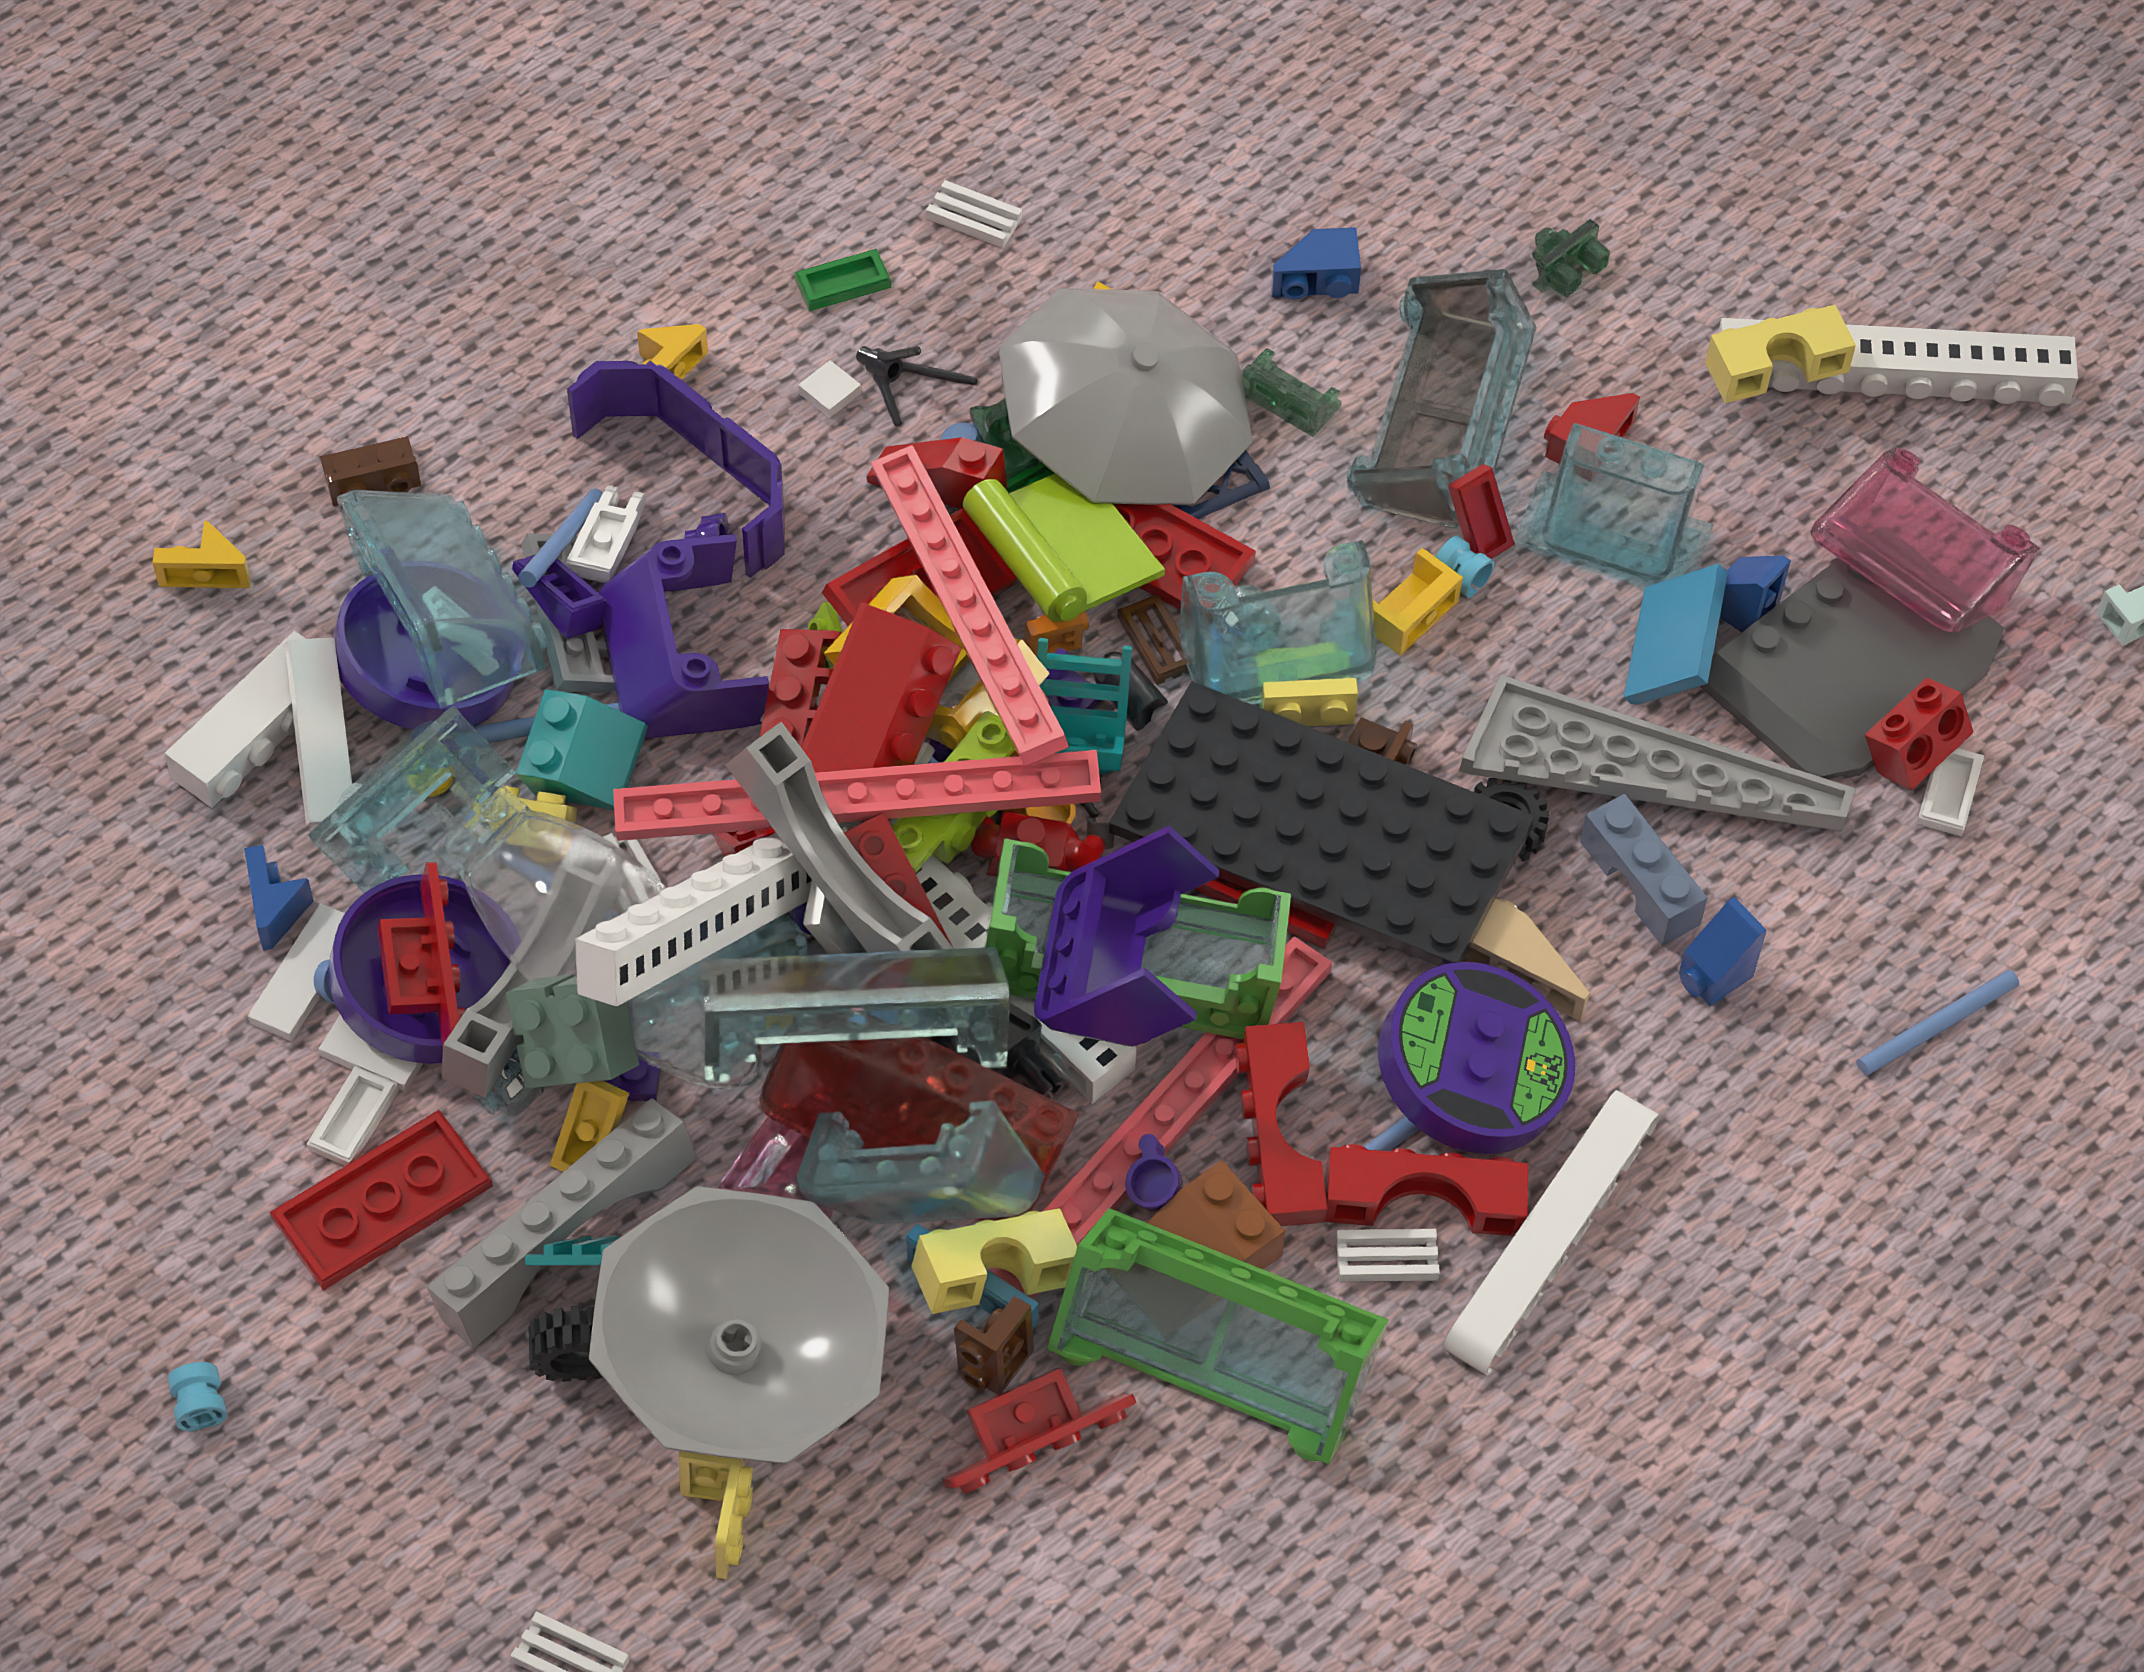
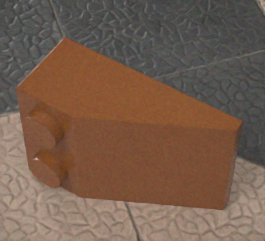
[1105,1160,1285,1339]

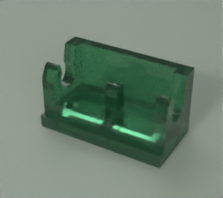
[1242,348,1342,437]

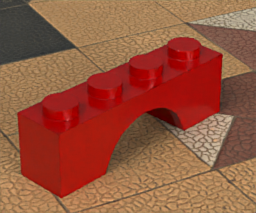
[1235,1022,1327,1226]
[1324,1144,1528,1236]

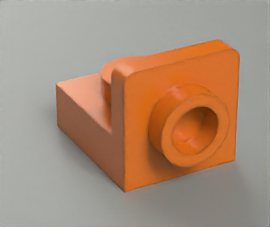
[1024,611,1089,657]

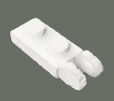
[566,485,646,583]

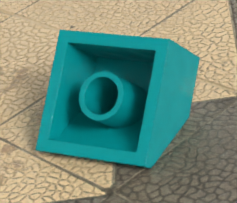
[516,689,648,810]

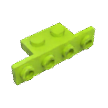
[892,711,1015,873]

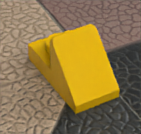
[637,324,708,380]
[152,521,251,588]
[550,1081,629,1172]

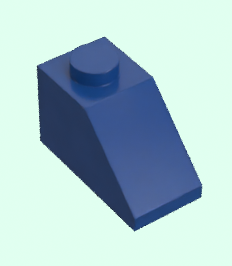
[1720,555,1791,633]
[1679,897,1767,1006]

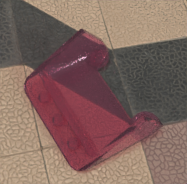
[1810,447,2041,632]

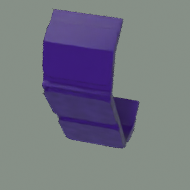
[567,361,785,578]

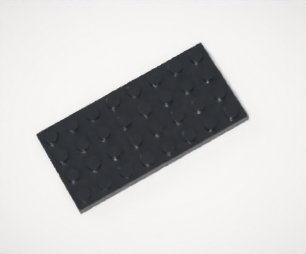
[1109,681,1535,966]

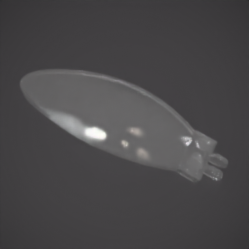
[429,782,762,1090]

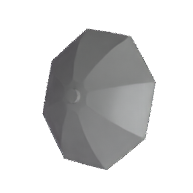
[999,288,1253,505]
[589,1186,889,1464]

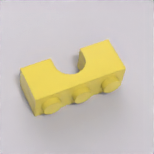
[1705,305,1856,403]
[911,1208,1077,1314]

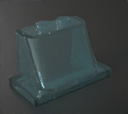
[1514,423,1714,588]
[308,705,516,893]

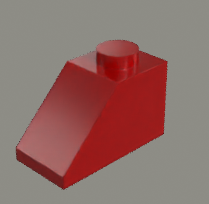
[1544,393,1640,481]

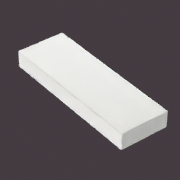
[247,903,345,1042]

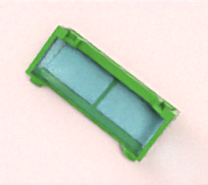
[977,839,1291,1039]
[1046,1208,1389,1464]

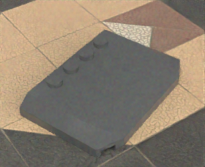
[1700,529,2004,779]

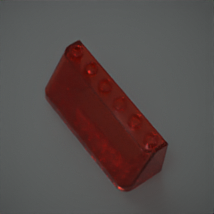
[759,981,1080,1221]

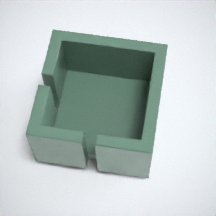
[506,974,639,1088]

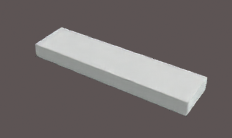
[285,638,356,826]

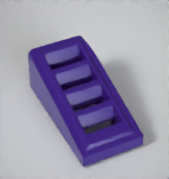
[512,554,607,639]

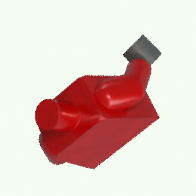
[971,810,1114,877]

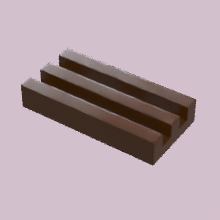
[1117,594,1199,685]

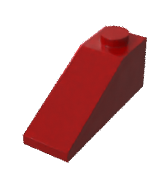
[866,437,1007,509]

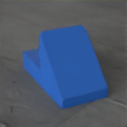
[244,845,314,951]

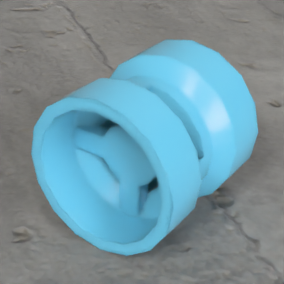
[1435,536,1495,598]
[167,1362,227,1432]

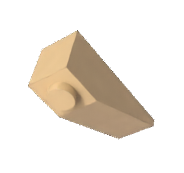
[1463,899,1590,1022]

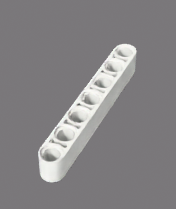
[1443,1090,1660,1375]

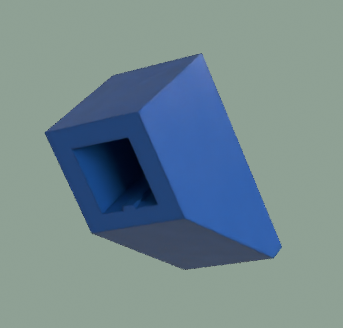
[1271,227,1361,300]

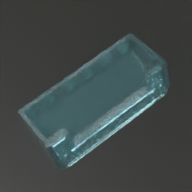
[337,490,548,708]

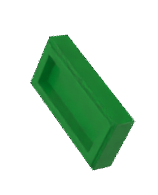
[794,249,891,312]

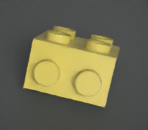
[1255,643,1358,726]
[679,1451,753,1580]

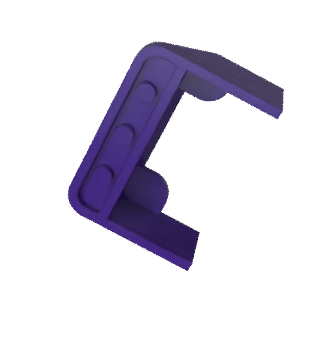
[599,534,769,739]
[1034,825,1219,1047]

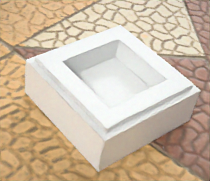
[798,360,861,418]

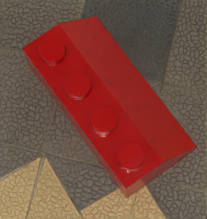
[801,603,962,821]

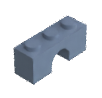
[1580,794,1708,946]

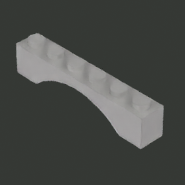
[725,722,960,990]
[441,836,625,1098]
[427,1098,697,1348]

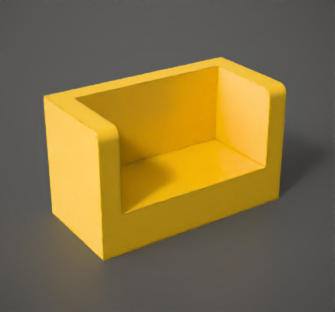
[1359,548,1463,656]

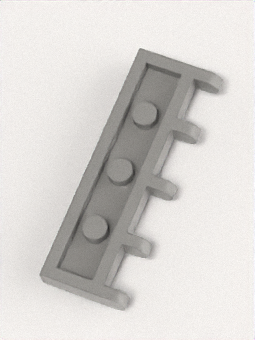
[521,533,615,693]

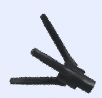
[856,346,978,426]

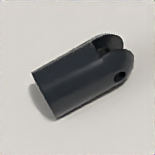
[1093,651,1168,730]

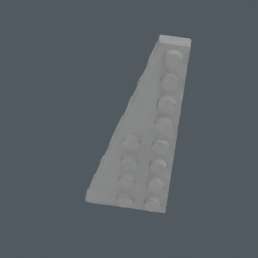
[1459,674,1856,831]

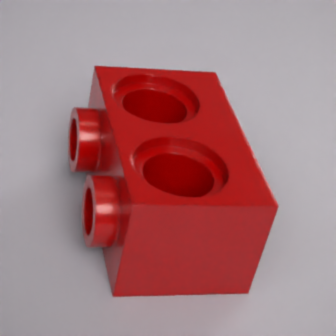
[1865,678,1974,790]

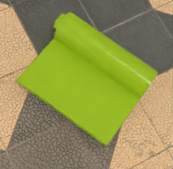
[963,473,1165,622]

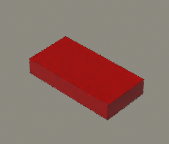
[1448,464,1515,559]

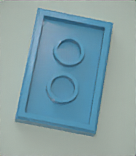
[1623,563,1728,705]

